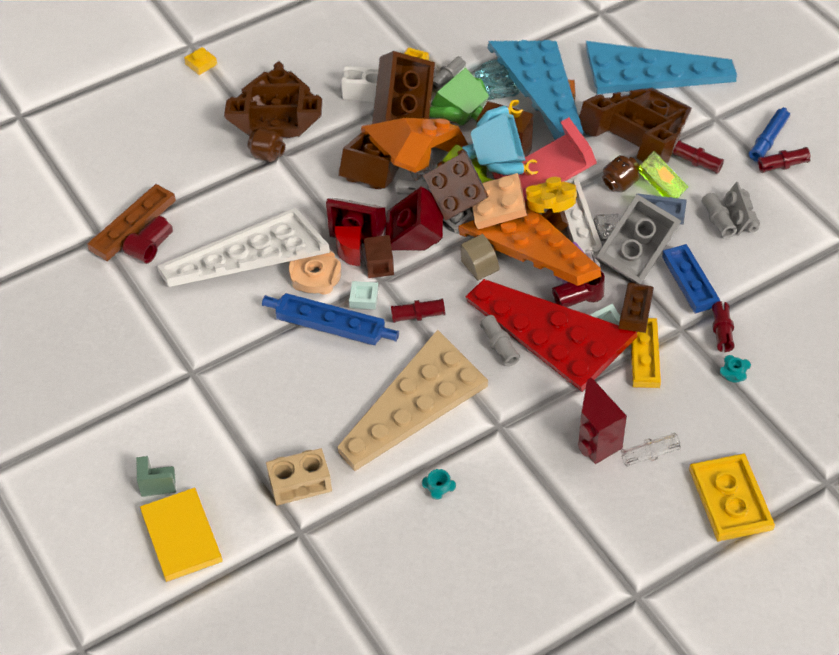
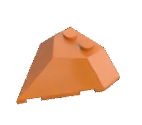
[361,118,468,173]

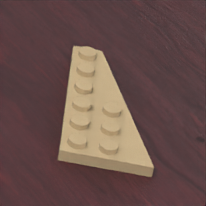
[338,330,488,471]

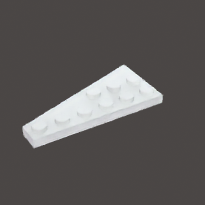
[157,208,330,287]

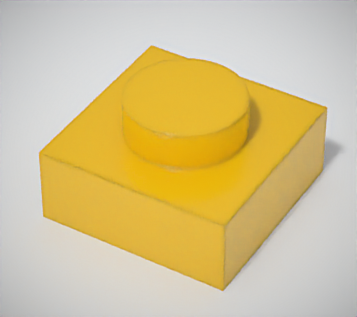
[184,47,217,75]

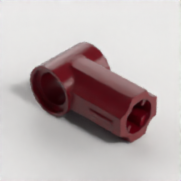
[123,215,173,264]
[552,271,605,307]

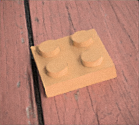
[472,173,527,229]

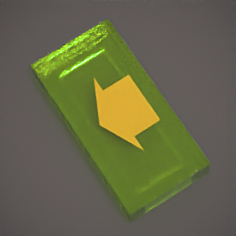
[637,151,689,198]

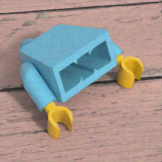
[462,100,538,176]

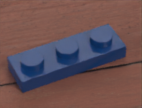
[662,244,720,314]

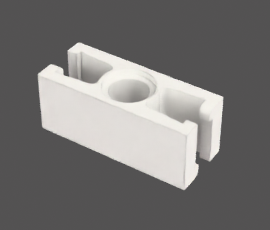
[341,66,378,102]

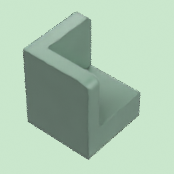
[136,456,176,497]

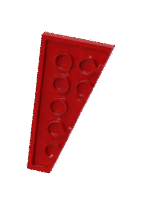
[465,279,638,392]

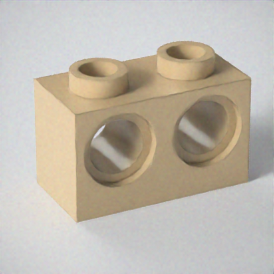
[266,448,332,506]

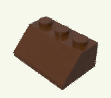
[372,51,435,124]

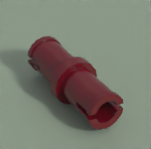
[673,140,724,174]
[758,147,811,173]
[391,298,446,323]
[712,301,735,352]

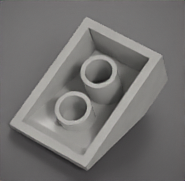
[596,194,681,284]

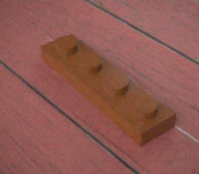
[87,184,176,261]

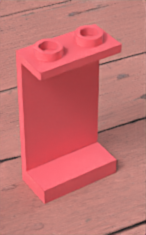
[492,117,597,202]

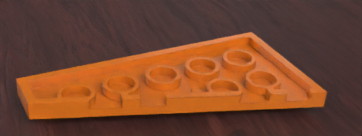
[458,201,601,286]

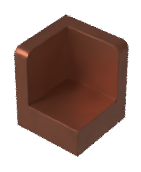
[364,235,394,278]

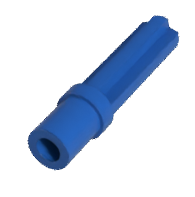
[749,107,790,162]

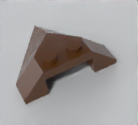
[224,61,323,138]

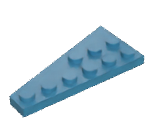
[487,40,583,139]

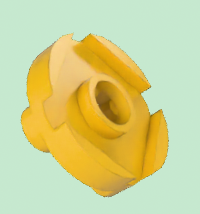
[526,177,577,213]

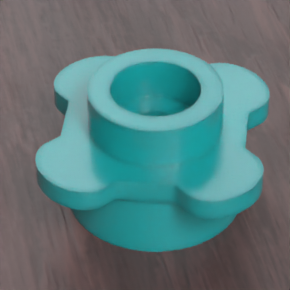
[720,355,751,383]
[422,469,456,500]

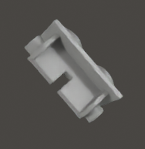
[724,182,760,236]

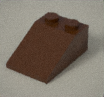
[338,132,399,189]

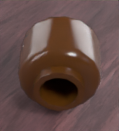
[248,127,286,162]
[602,155,640,192]

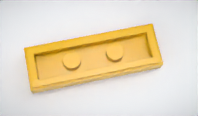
[630,318,661,388]

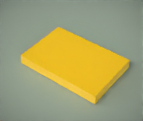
[689,453,775,542]
[140,487,223,582]

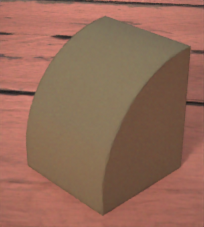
[461,234,499,281]

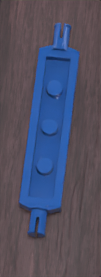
[262,293,399,346]

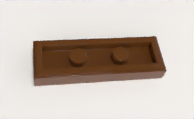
[618,283,654,333]

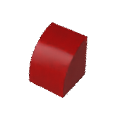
[335,226,362,266]

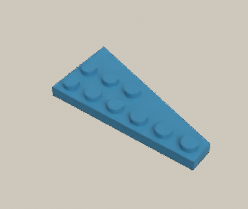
[585,41,737,94]

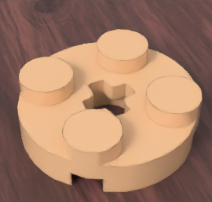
[289,251,341,294]

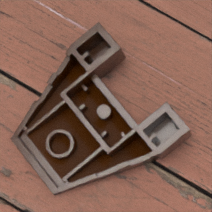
[579,88,692,169]

